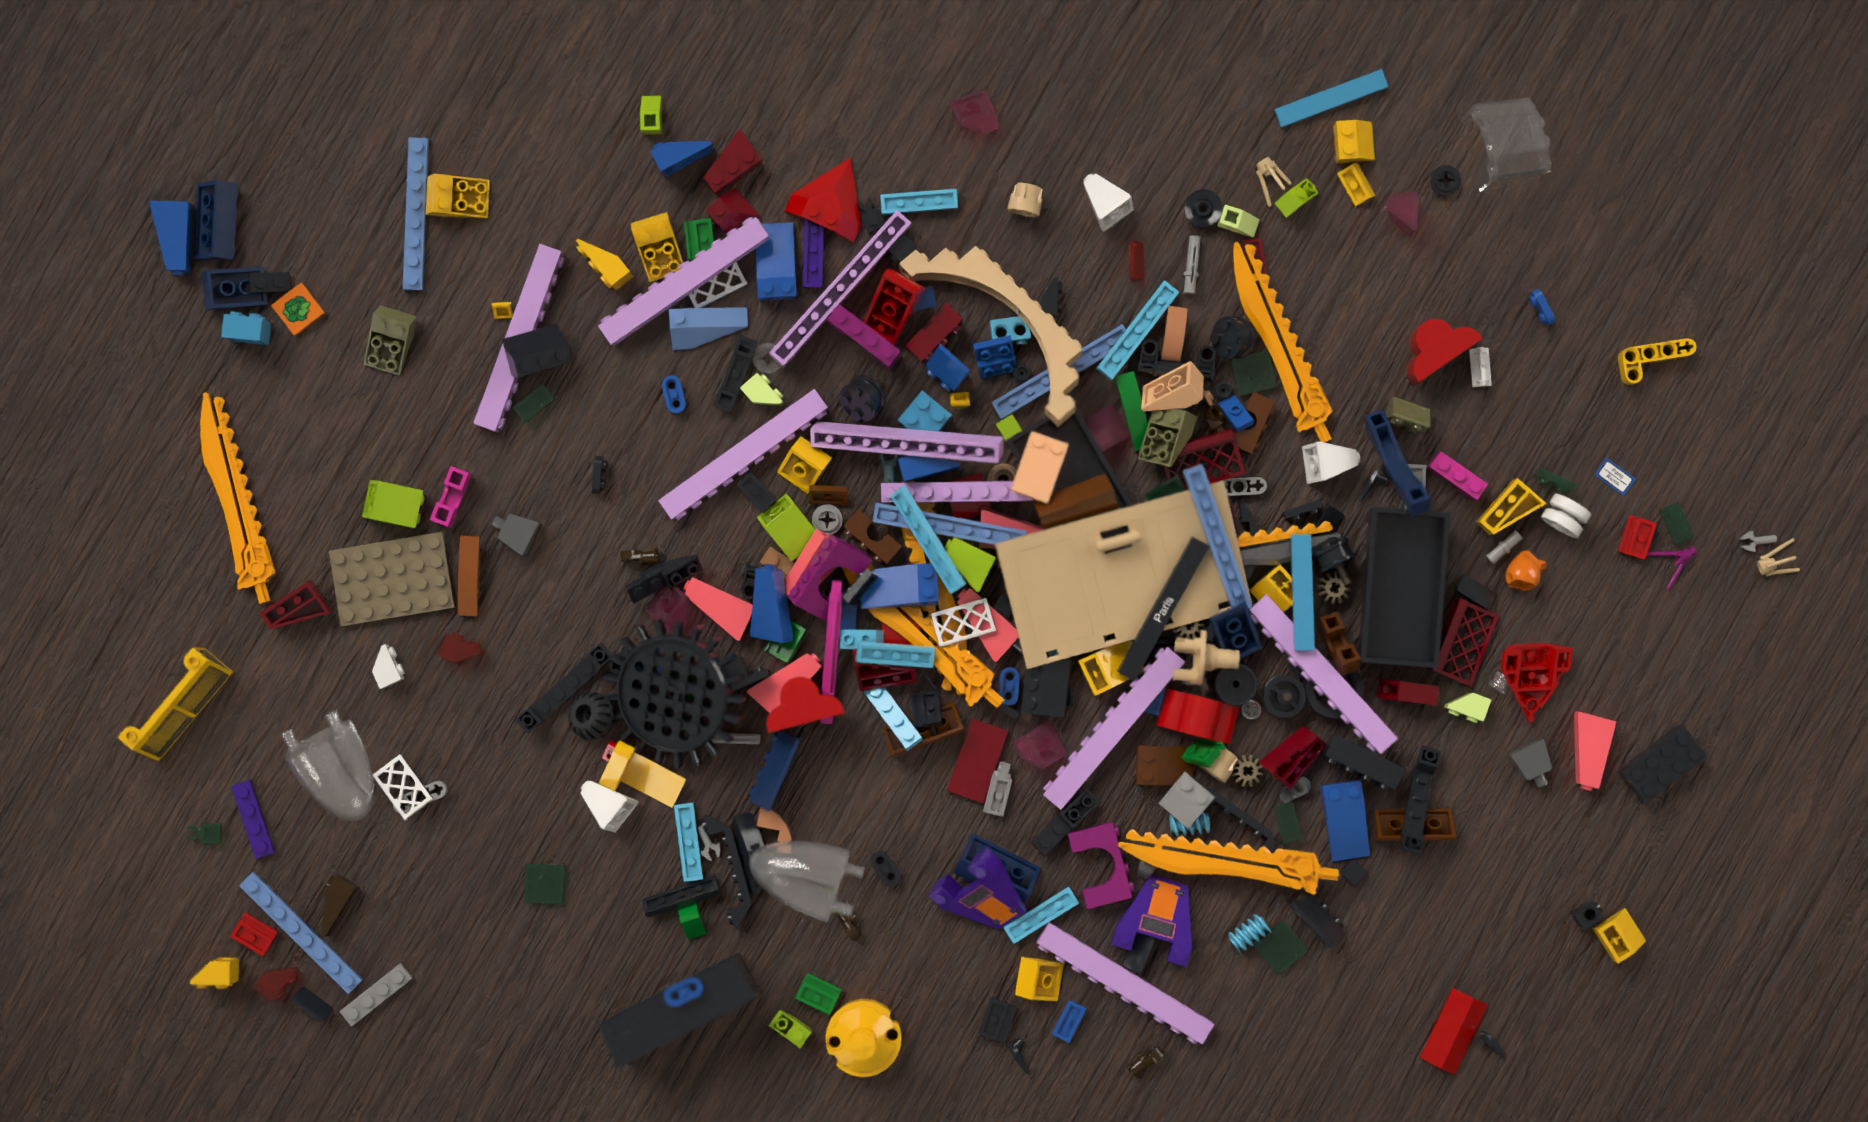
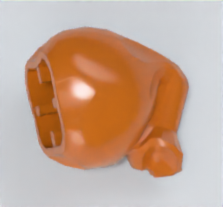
[1505,550,1547,590]

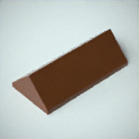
[1033,473,1119,530]
[882,702,964,757]
[1374,808,1457,841]

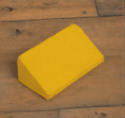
[1337,163,1375,207]

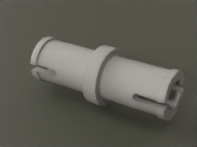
[1486,530,1523,564]

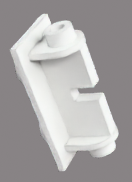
[1469,347,1492,387]

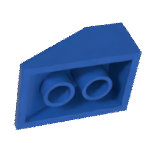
[650,141,715,178]
[925,345,970,393]
[898,455,960,483]

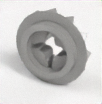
[812,504,843,535]

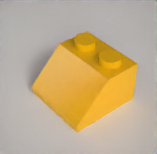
[1333,120,1375,163]
[777,436,832,494]
[1015,957,1064,1001]

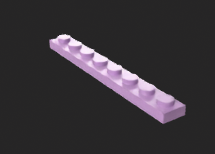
[881,481,1033,502]

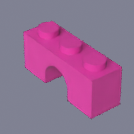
[1426,451,1488,501]
[430,466,472,528]

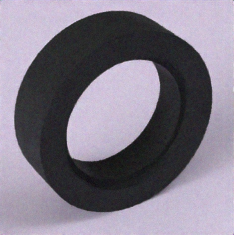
[1304,661,1364,718]

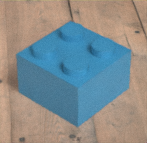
[221,312,271,345]
[898,391,952,432]

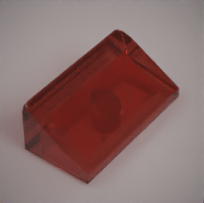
[1129,240,1145,281]

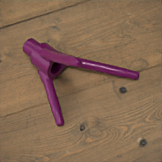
[1647,547,1697,590]

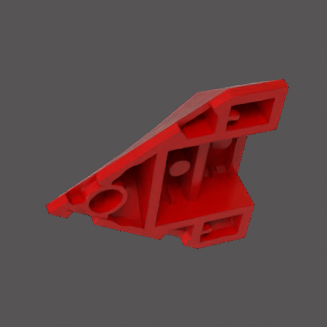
[784,158,862,243]
[1501,643,1573,724]

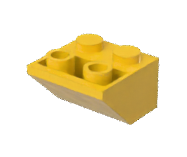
[1249,564,1293,612]
[1592,908,1646,963]
[190,957,239,988]

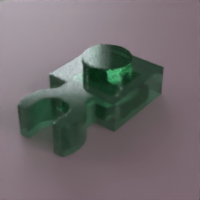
[187,823,222,843]

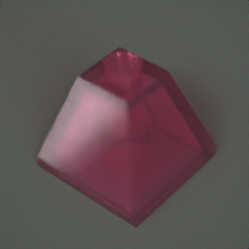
[949,90,1000,134]
[1386,192,1418,236]
[1083,403,1131,453]
[644,586,689,633]
[1012,720,1068,769]

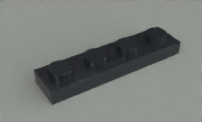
[642,875,720,918]

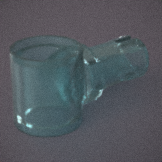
[880,453,897,483]

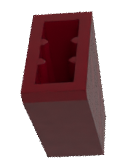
[1377,679,1439,705]

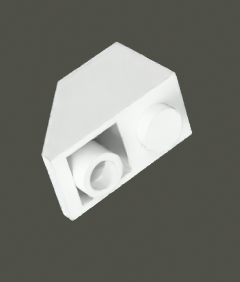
[372,644,405,689]

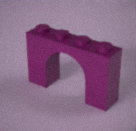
[827,304,901,371]
[788,534,872,621]
[1067,821,1134,909]

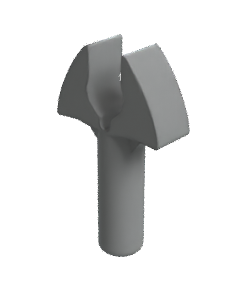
[1739,531,1777,552]
[697,825,721,861]

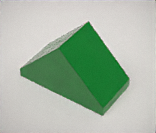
[678,902,707,940]

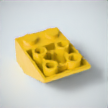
[426,174,490,218]
[631,212,683,282]
[576,239,634,290]
[1078,640,1144,696]

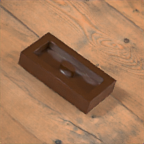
[809,485,848,505]

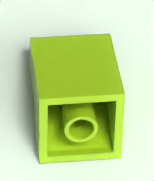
[362,480,425,528]
[757,493,815,561]
[944,537,996,593]

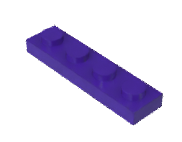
[803,219,824,288]
[231,780,275,859]

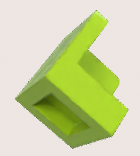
[995,414,1022,441]

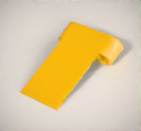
[599,741,686,808]

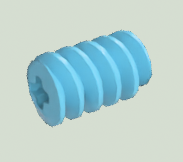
[1169,811,1210,837]
[1228,914,1272,954]

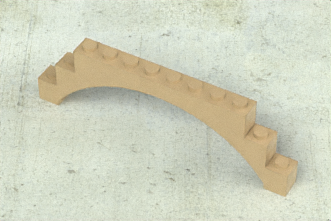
[899,246,1082,427]

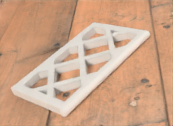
[689,262,748,308]
[931,598,996,647]
[372,754,433,821]

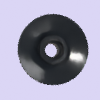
[1184,189,1223,227]

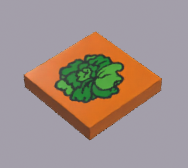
[271,282,326,336]

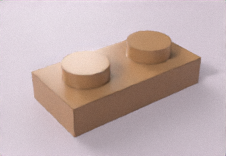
[760,546,795,579]

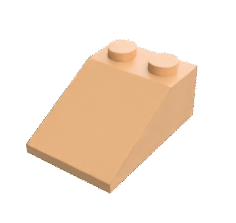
[1141,361,1204,411]
[1011,432,1068,503]

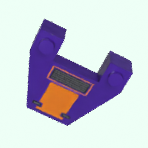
[929,847,1027,929]
[1111,875,1192,967]

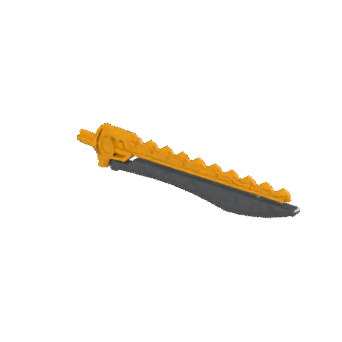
[1237,521,1341,565]

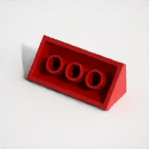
[1420,988,1488,1074]

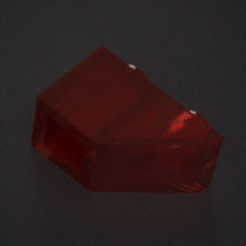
[437,632,485,663]
[253,966,299,1002]

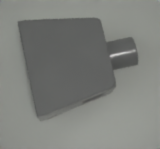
[492,514,541,556]
[1507,739,1552,788]

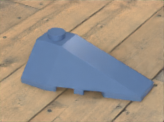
[669,307,748,350]

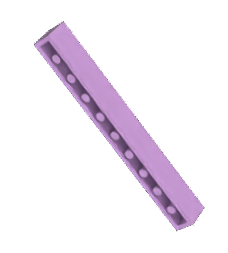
[769,210,911,368]
[598,217,771,346]
[474,244,565,433]
[658,389,828,521]
[811,421,1004,463]
[1249,595,1398,754]
[1043,647,1185,809]
[1037,922,1214,1044]

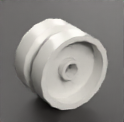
[1541,494,1592,538]

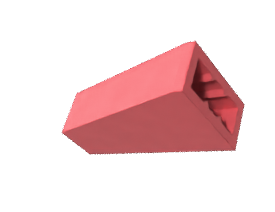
[979,507,1043,549]
[784,529,837,598]
[683,577,753,641]
[957,588,1019,663]
[747,653,822,713]
[1574,711,1616,791]

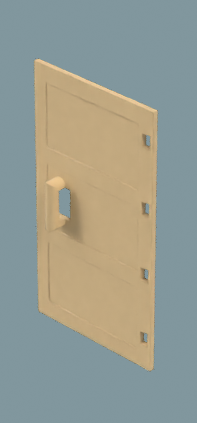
[995,481,1252,669]

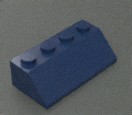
[193,180,238,261]
[748,730,802,811]
[953,833,1041,904]

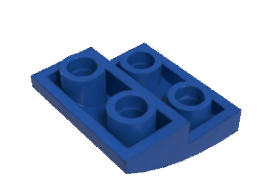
[973,335,1017,379]

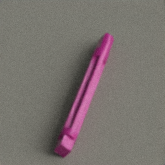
[819,580,843,724]

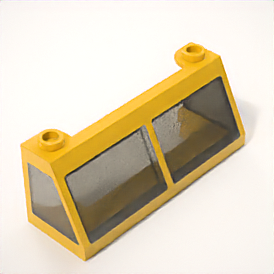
[117,647,233,761]

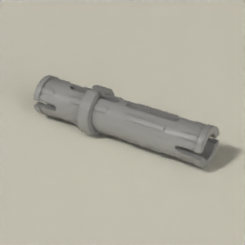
[1183,236,1201,295]

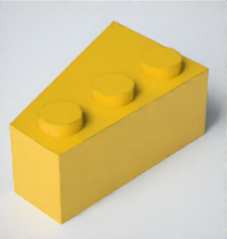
[1475,478,1547,535]

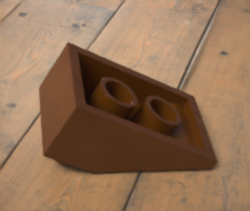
[1135,745,1194,785]

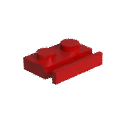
[1617,515,1657,560]
[230,912,279,956]

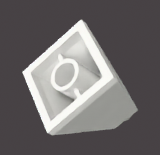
[1083,174,1134,232]
[1302,442,1360,484]
[581,781,639,833]

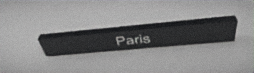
[1117,536,1209,681]

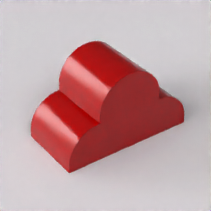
[863,268,925,345]
[1407,319,1482,386]
[767,676,845,733]
[1156,688,1240,744]

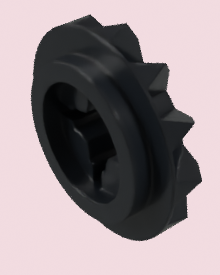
[1430,165,1461,196]

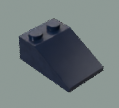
[201,267,268,311]
[1210,601,1262,659]

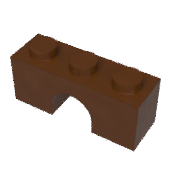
[1229,392,1275,455]
[844,509,902,564]
[1318,612,1361,676]

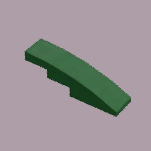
[1115,371,1148,452]

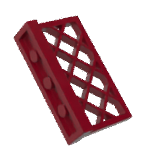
[1164,428,1246,494]
[1427,598,1499,687]

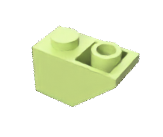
[1217,205,1260,238]
[740,373,783,405]
[1444,693,1491,723]

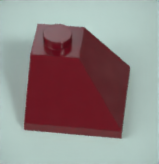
[705,188,761,234]

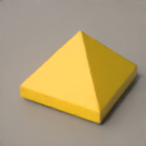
[492,302,513,319]
[950,392,970,410]

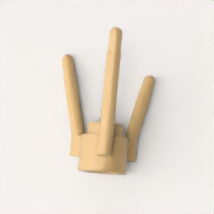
[1256,157,1292,207]
[1757,538,1800,576]

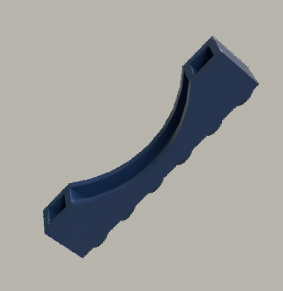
[1365,409,1430,517]

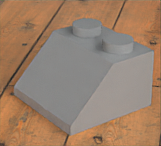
[1159,772,1215,829]

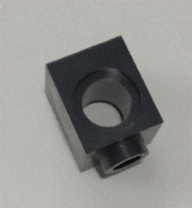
[888,233,917,264]
[1570,900,1604,930]

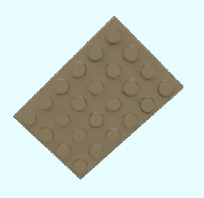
[329,532,456,626]

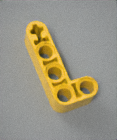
[1618,338,1696,385]

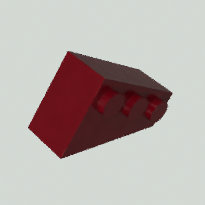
[704,128,763,196]
[906,302,963,363]
[259,579,333,629]
[852,649,917,691]
[1258,726,1326,790]

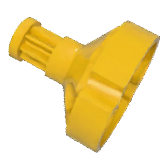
[826,999,901,1077]

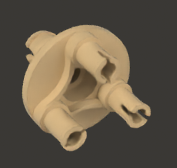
[1173,630,1240,684]

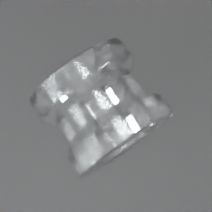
[1488,671,1509,695]
[1241,700,1261,719]

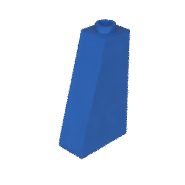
[150,201,193,276]
[750,564,793,643]

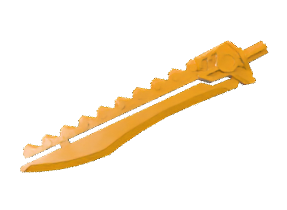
[1233,242,1333,442]
[200,393,276,604]
[901,481,967,695]
[842,564,1005,708]
[1118,830,1339,895]

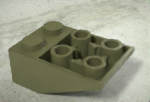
[363,305,417,376]
[1386,397,1430,434]
[1138,409,1197,467]

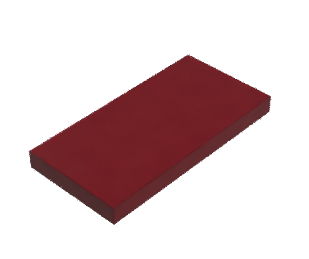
[947,718,1008,803]

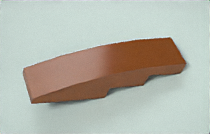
[458,536,480,616]

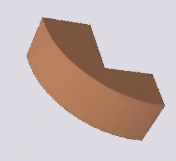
[1161,306,1187,362]
[757,807,793,852]

